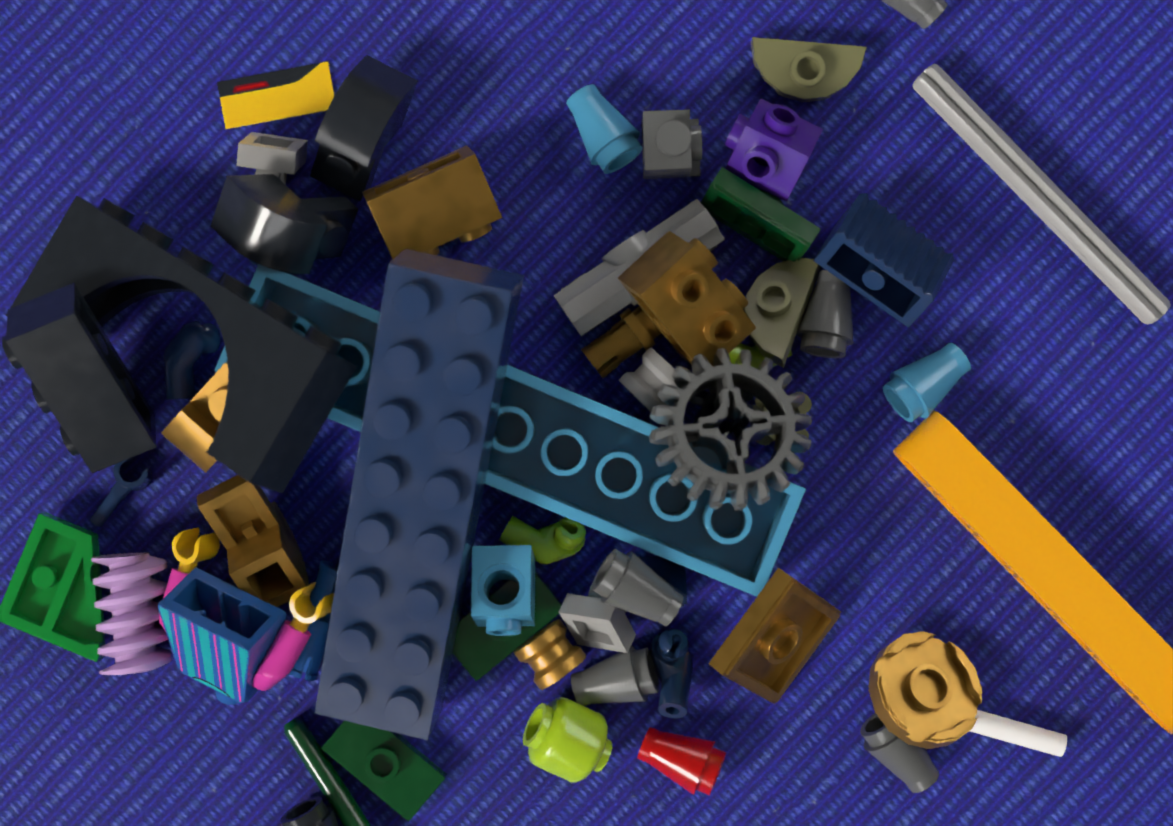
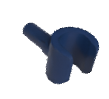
[90,456,152,527]

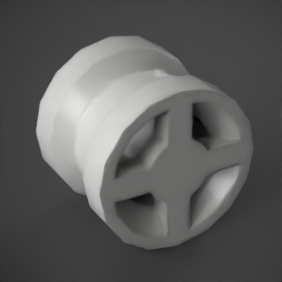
[618,347,677,412]

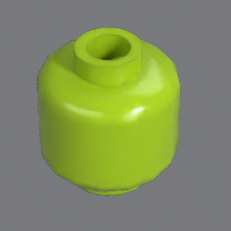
[523,697,612,783]

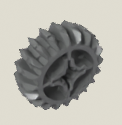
[649,348,812,511]

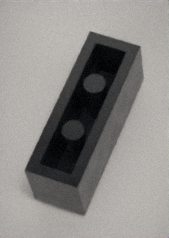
[2,283,157,473]

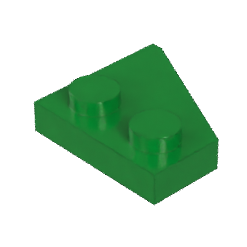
[0,512,106,662]

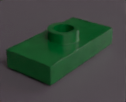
[700,167,820,262]
[453,571,562,681]
[321,721,447,822]

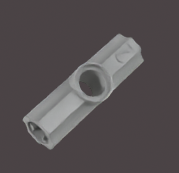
[554,199,725,337]

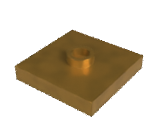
[708,568,841,704]

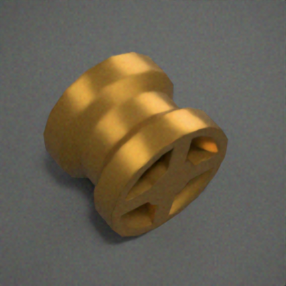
[513,619,587,690]

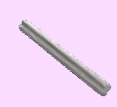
[913,64,1171,325]

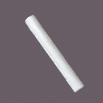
[970,710,1067,757]

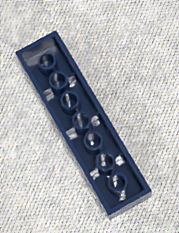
[315,249,524,740]

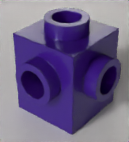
[725,99,823,202]

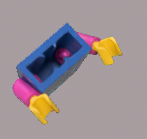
[158,527,334,705]

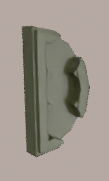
[751,37,867,103]
[744,258,821,368]

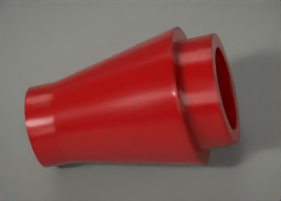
[637,727,727,796]

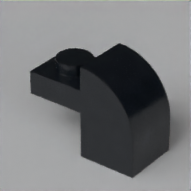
[310,55,418,202]
[211,174,358,274]

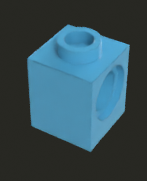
[471,545,535,636]

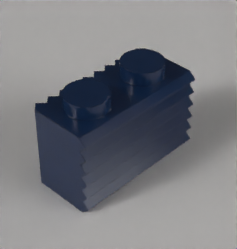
[813,193,954,328]

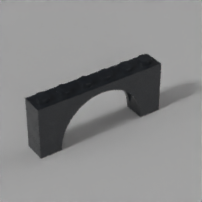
[6,195,357,493]

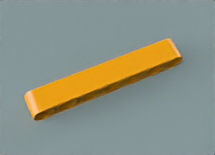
[893,410,1173,735]

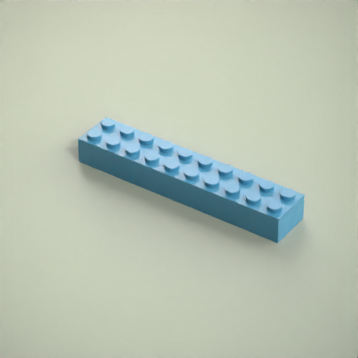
[214,264,806,597]

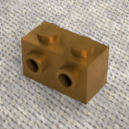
[362,146,502,259]
[617,231,757,367]

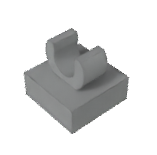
[237,132,308,185]
[559,585,636,653]

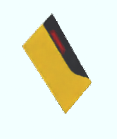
[217,62,334,129]

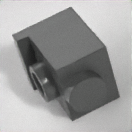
[641,109,702,179]

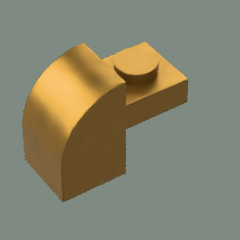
[161,361,228,473]
[197,475,309,607]

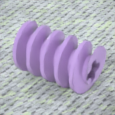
[91,552,173,675]

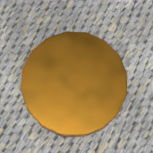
[868,631,982,749]

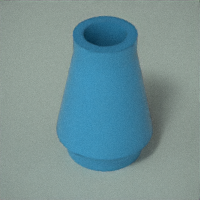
[566,84,643,174]
[883,343,971,422]

